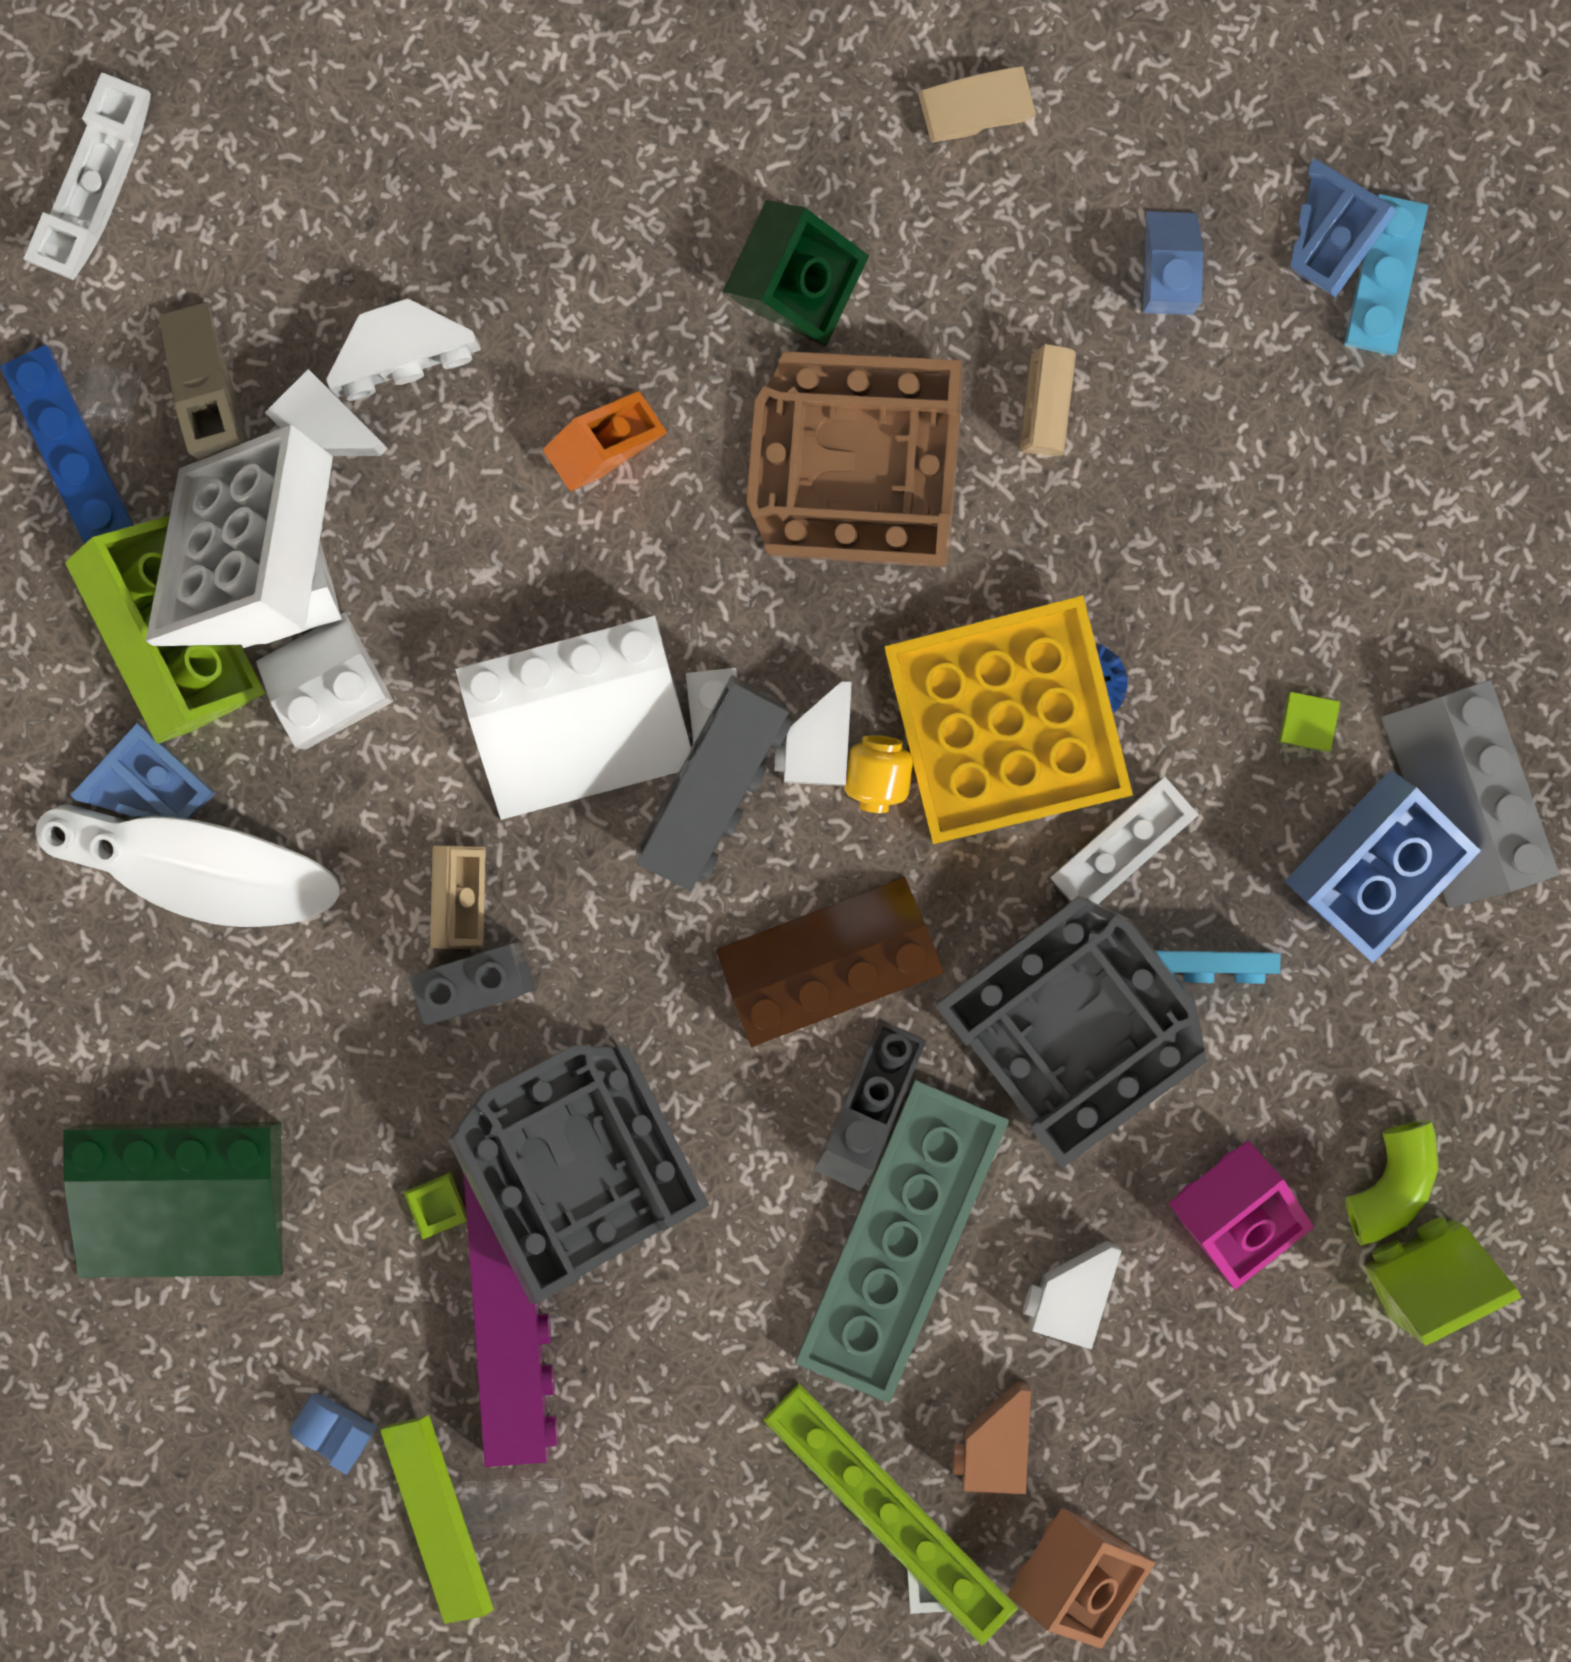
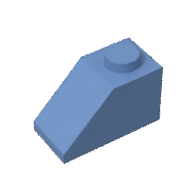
[1143,211,1204,315]

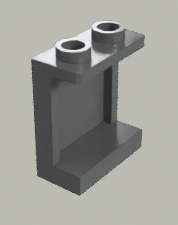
[408,941,537,1025]

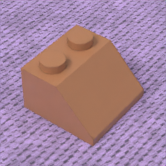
[1007,1508,1156,1649]

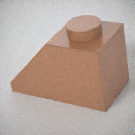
[952,1381,1031,1494]

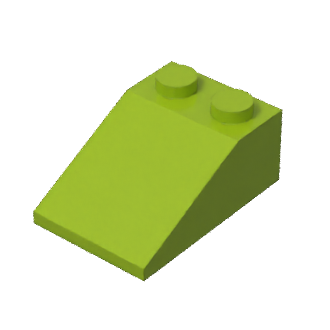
[1363,1217,1522,1346]

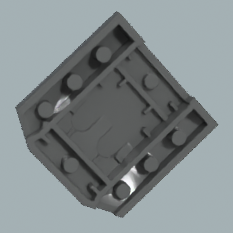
[935,895,1207,1168]
[448,1045,709,1305]

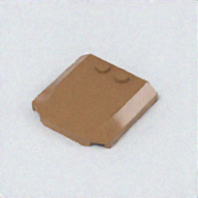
[746,351,963,568]

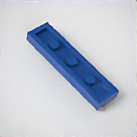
[0,344,134,544]

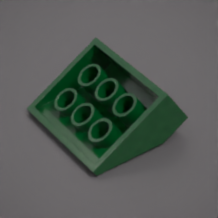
[63,1122,283,1278]

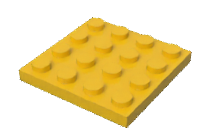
[884,595,1133,844]

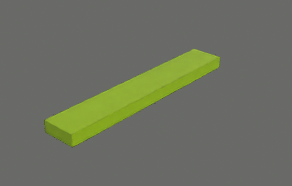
[763,1383,1018,1646]

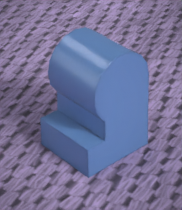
[289,1393,378,1475]

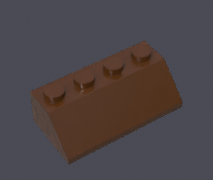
[716,877,944,1048]

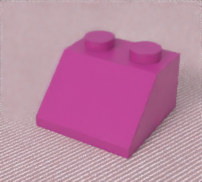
[1168,1140,1314,1290]

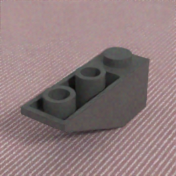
[813,1020,926,1191]

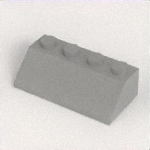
[1381,680,1560,908]

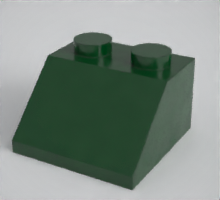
[723,200,869,346]

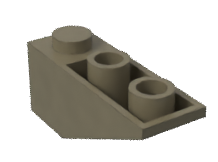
[159,302,248,460]

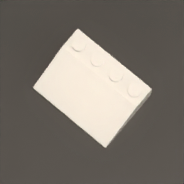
[146,424,333,646]
[455,616,691,820]

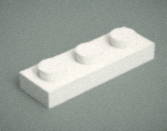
[1049,777,1199,904]

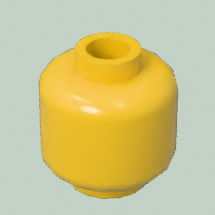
[843,735,913,813]

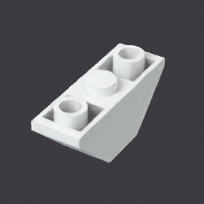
[326,299,481,401]

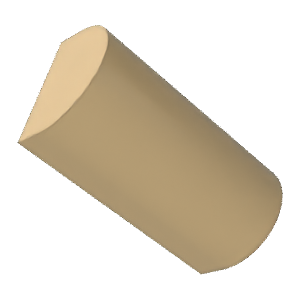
[1020,344,1076,456]
[430,846,486,949]

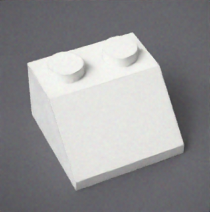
[256,613,394,750]

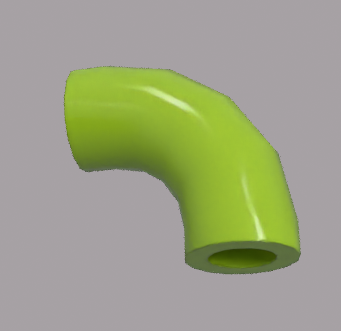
[1345,1120,1439,1246]

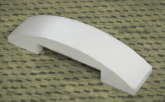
[23,72,151,280]

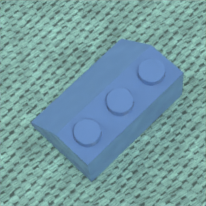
[1284,770,1481,963]

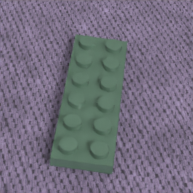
[795,1079,1009,1404]

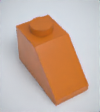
[542,391,667,492]

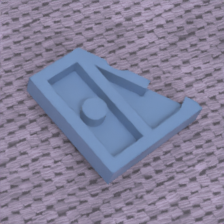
[1290,158,1396,297]
[71,723,216,819]

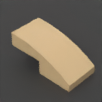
[918,66,1036,143]

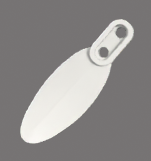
[36,804,339,927]

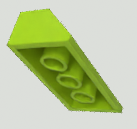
[65,515,266,744]

